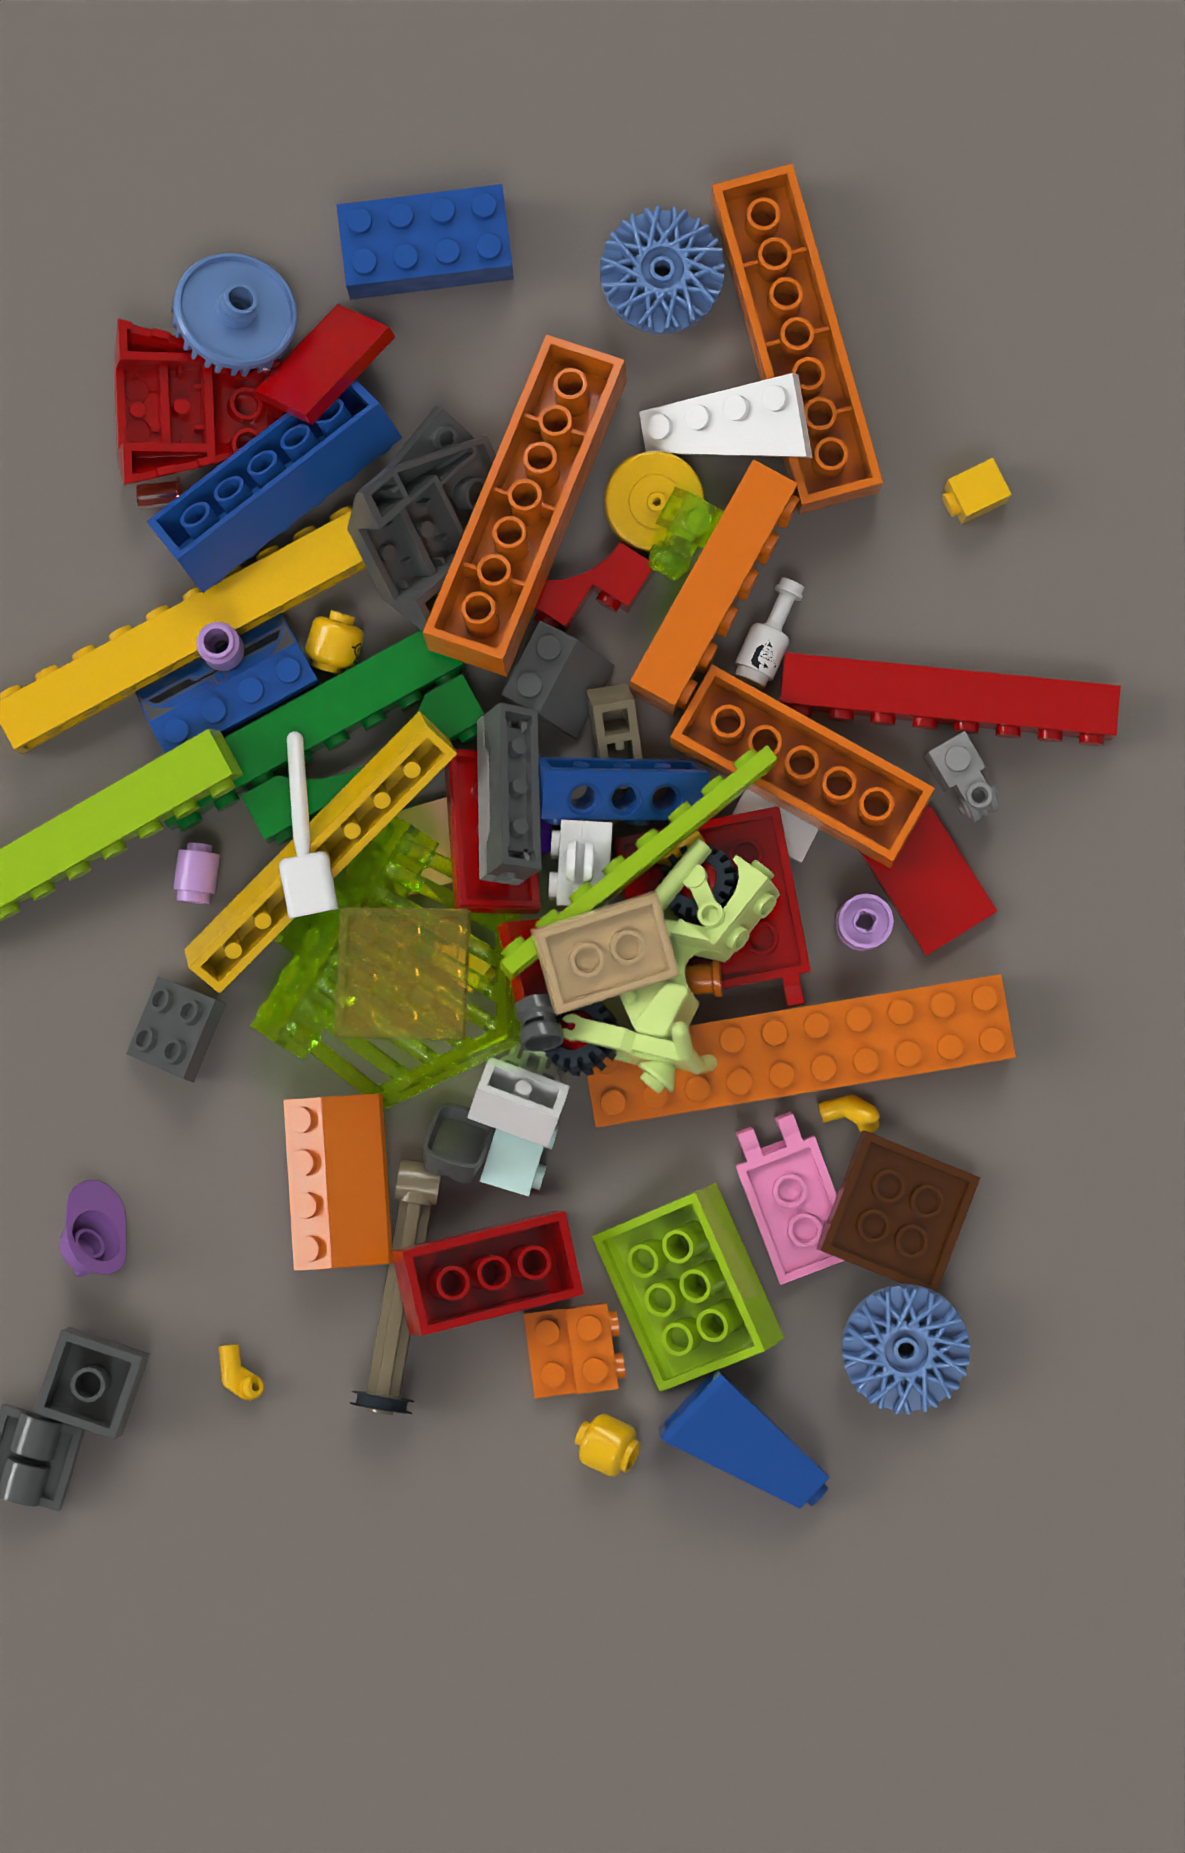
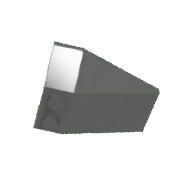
[347,436,496,631]

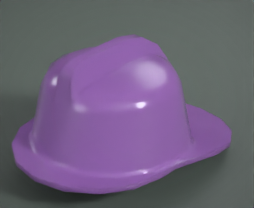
[59,1180,127,1277]

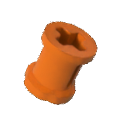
[685,960,722,997]

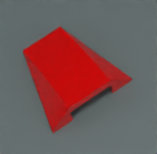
[114,318,287,486]

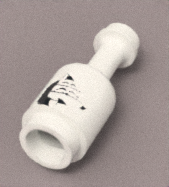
[734,578,804,689]

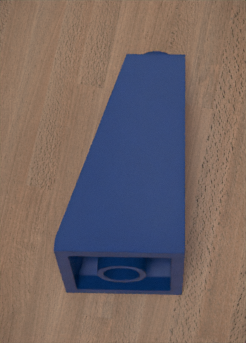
[658,1369,830,1509]

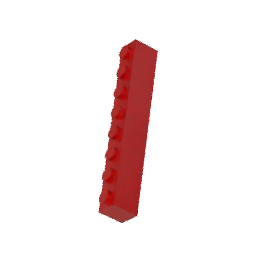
[779,652,1121,746]

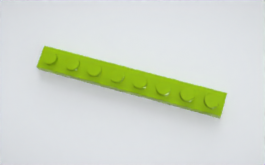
[500,746,778,981]

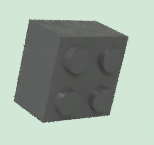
[33,1327,150,1440]

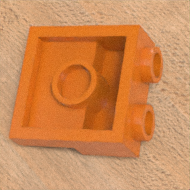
[523,1302,626,1399]

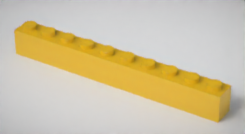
[0,506,367,754]

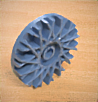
[600,206,725,334]
[171,253,298,377]
[842,1284,971,1415]

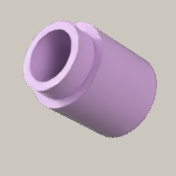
[197,622,244,671]
[173,842,220,905]

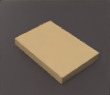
[531,891,680,1015]

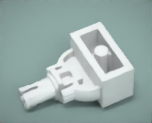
[467,1043,570,1147]

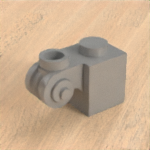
[923,731,1000,823]

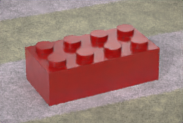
[391,1211,584,1336]

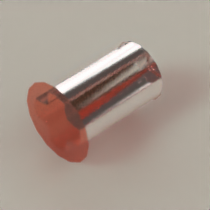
[136,477,183,510]

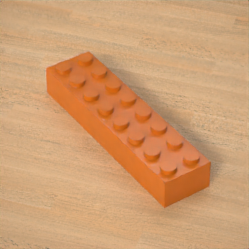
[710,163,883,515]
[423,334,627,677]

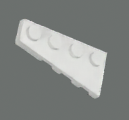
[639,373,812,458]

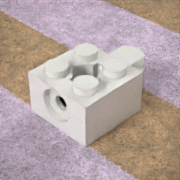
[548,820,612,911]

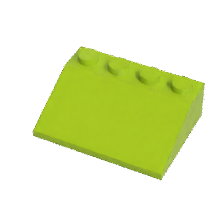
[592,1182,785,1392]

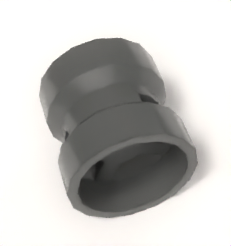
[515,994,564,1052]

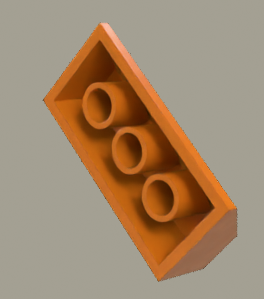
[283,1093,393,1271]

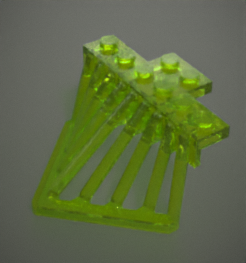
[250,816,521,1109]

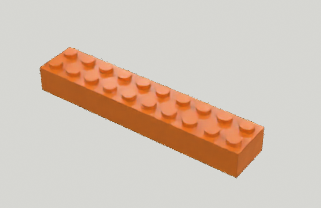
[587,974,1016,1128]

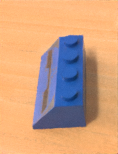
[135,613,321,753]

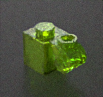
[648,487,724,581]

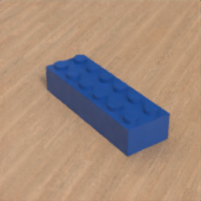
[146,380,402,593]

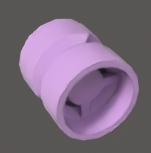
[834,893,894,952]

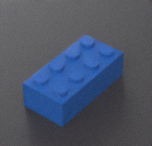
[336,184,514,300]

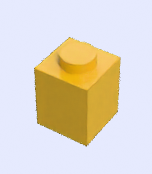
[942,458,1012,524]

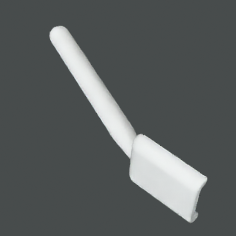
[279,731,339,919]

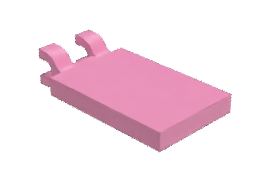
[735,1111,844,1285]

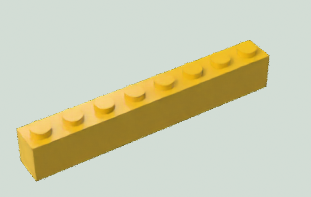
[184,711,457,994]

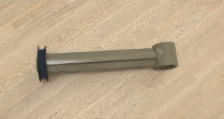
[349,1158,443,1415]

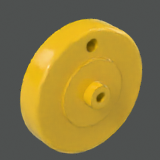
[603,451,704,552]

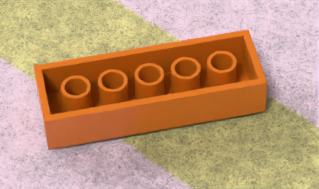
[629,459,800,717]
[670,665,935,869]

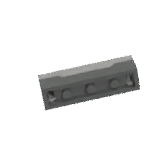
[477,703,541,885]

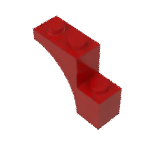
[533,542,655,632]

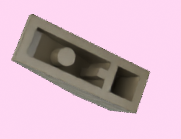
[586,683,643,823]

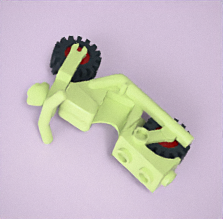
[544,838,780,1094]

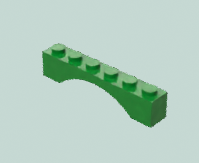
[241,674,485,845]

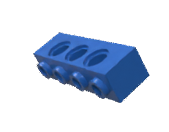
[539,757,709,825]

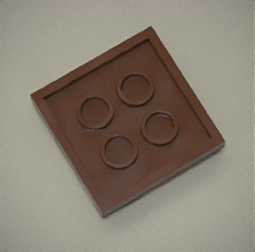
[817,1130,981,1292]

